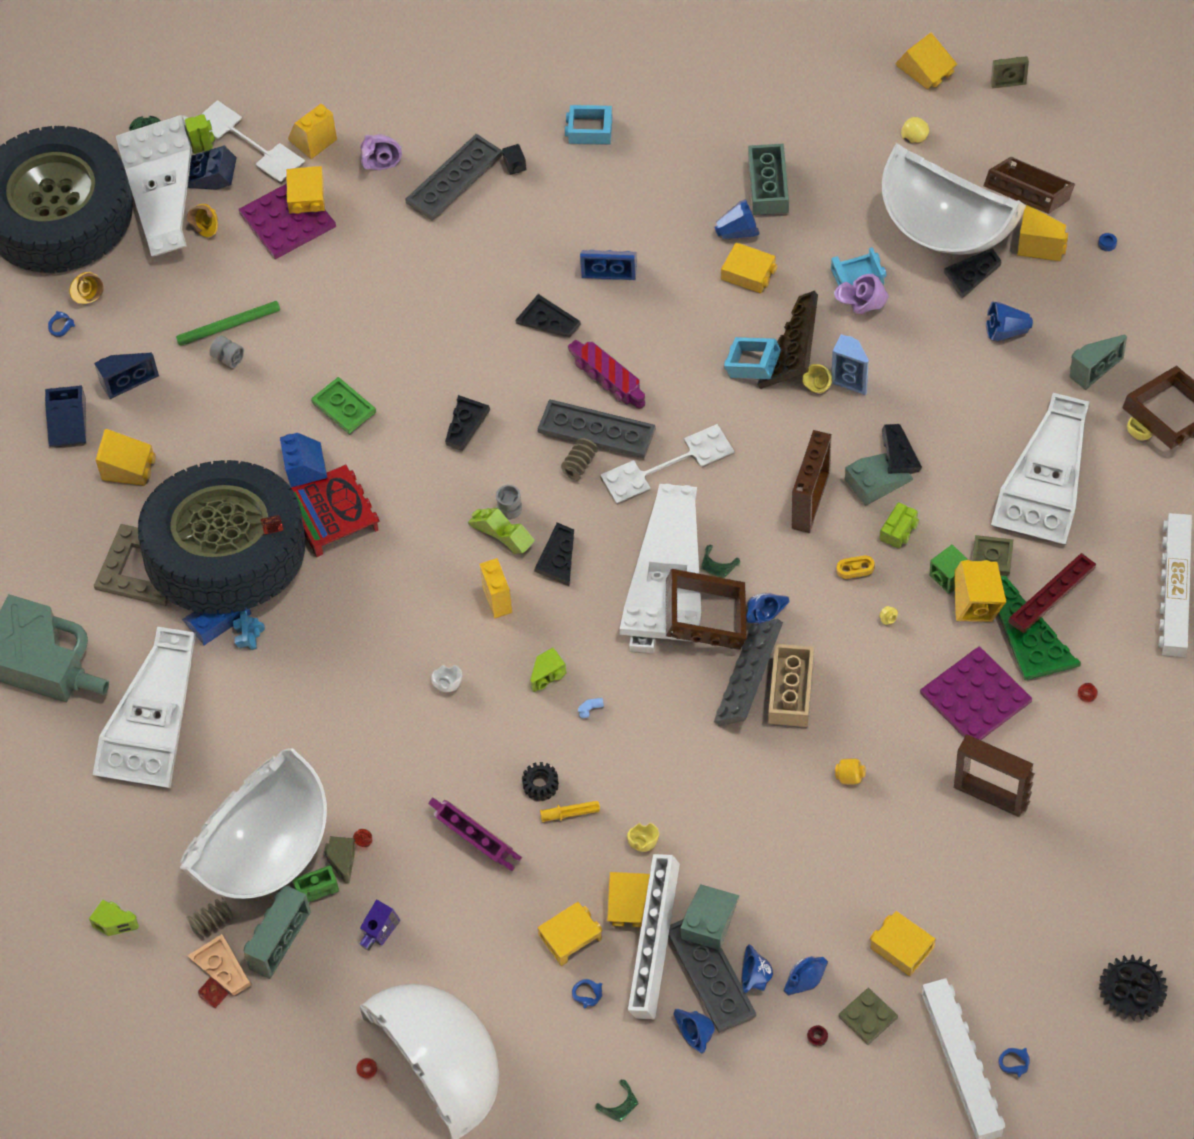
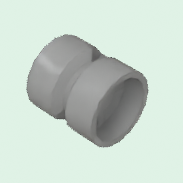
[209,335,244,368]
[496,485,522,519]

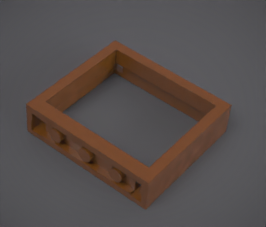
[983,157,1075,214]
[1122,365,1194,449]
[792,430,832,533]
[666,569,746,650]
[953,734,1035,817]

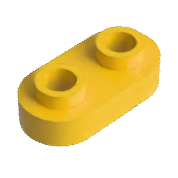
[836,555,875,579]

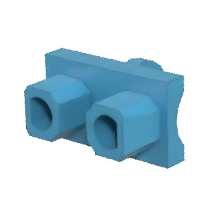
[233,611,265,650]

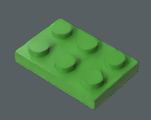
[311,377,376,434]

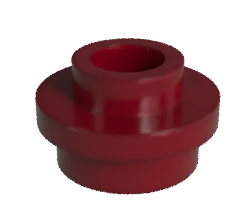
[807,1025,828,1046]

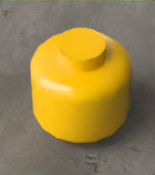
[835,758,866,785]

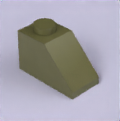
[324,836,356,883]

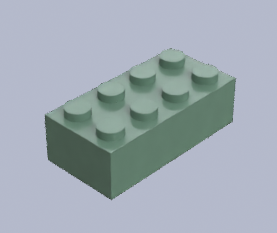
[748,143,789,215]
[243,885,311,979]

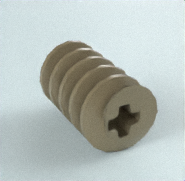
[561,438,598,481]
[186,897,233,937]

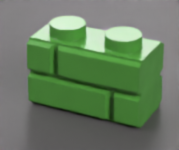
[293,865,339,903]

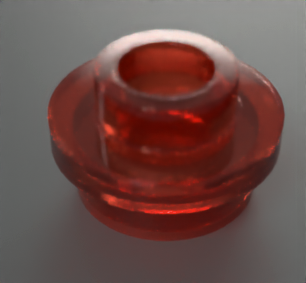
[1078,683,1098,702]
[353,829,372,847]
[356,1058,377,1079]

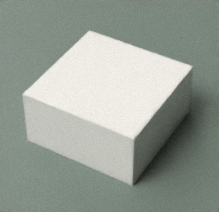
[629,636,656,654]

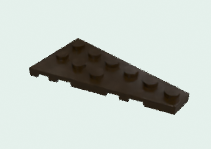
[757,290,818,389]

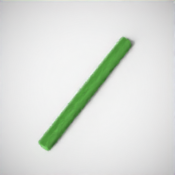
[176,301,280,345]

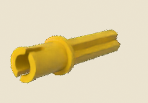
[540,801,600,823]

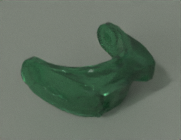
[701,545,740,578]
[595,1079,639,1122]

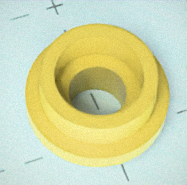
[879,606,898,625]

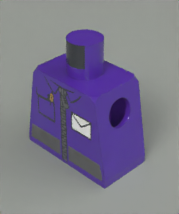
[359,899,401,951]

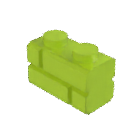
[184,114,215,154]
[879,502,919,549]

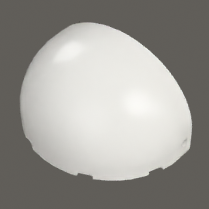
[882,143,1026,255]
[180,748,327,899]
[359,984,499,1139]

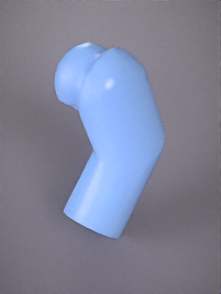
[578,698,604,718]

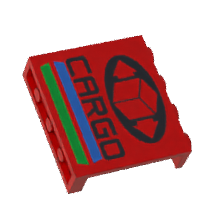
[292,464,380,557]

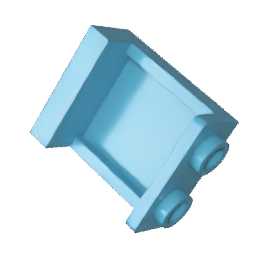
[831,247,887,286]

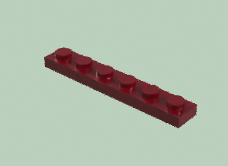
[1008,553,1096,633]

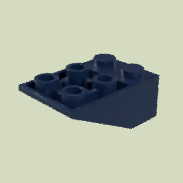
[187,145,237,190]
[45,385,86,447]

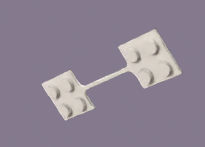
[202,100,305,183]
[600,424,734,504]

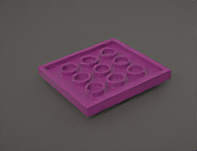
[239,183,336,260]
[920,646,1032,740]

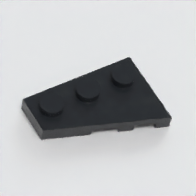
[944,248,1001,298]
[515,294,581,337]
[445,395,490,451]
[882,424,922,474]
[534,523,574,586]

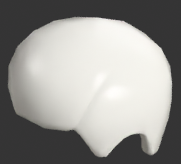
[431,665,462,693]

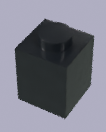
[502,144,527,175]

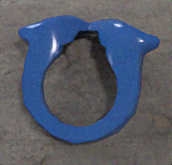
[48,311,75,337]
[572,979,603,1008]
[999,1048,1030,1078]

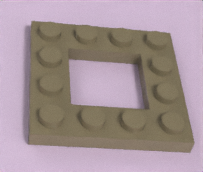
[94,524,168,606]

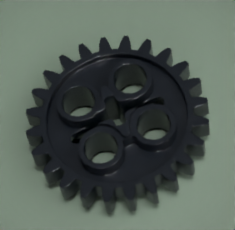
[1099,955,1168,1021]

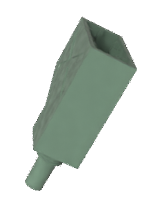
[0,594,109,703]

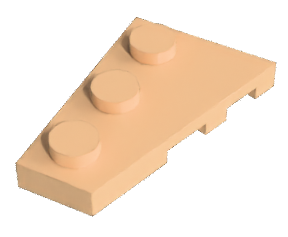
[188,934,252,996]

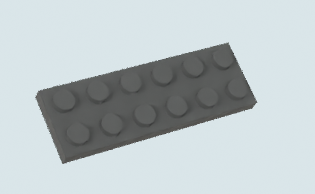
[405,134,503,220]
[537,399,656,459]
[714,619,783,726]
[668,919,756,1033]

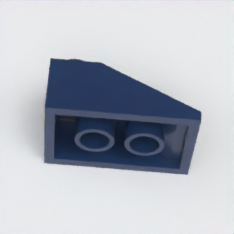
[94,352,159,399]

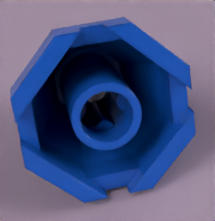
[714,199,760,239]
[986,301,1033,341]

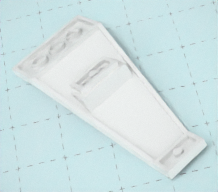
[116,115,192,257]
[991,393,1090,545]
[619,484,701,641]
[93,627,196,788]

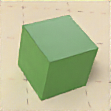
[929,544,968,594]

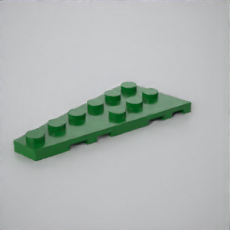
[998,576,1081,681]

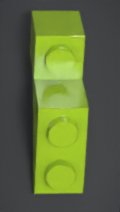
[468,508,535,554]

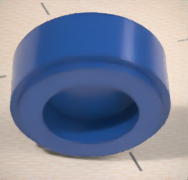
[1098,233,1117,251]

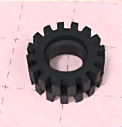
[522,762,559,801]

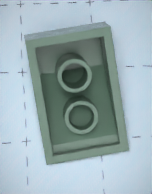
[1069,334,1127,390]
[845,453,913,506]
[681,884,739,950]

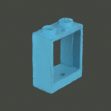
[565,105,613,144]
[724,337,781,379]

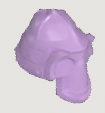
[360,134,402,170]
[834,274,889,314]

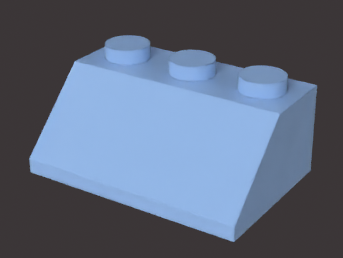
[832,334,869,395]

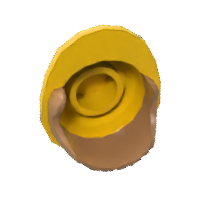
[187,204,218,237]
[69,272,104,304]

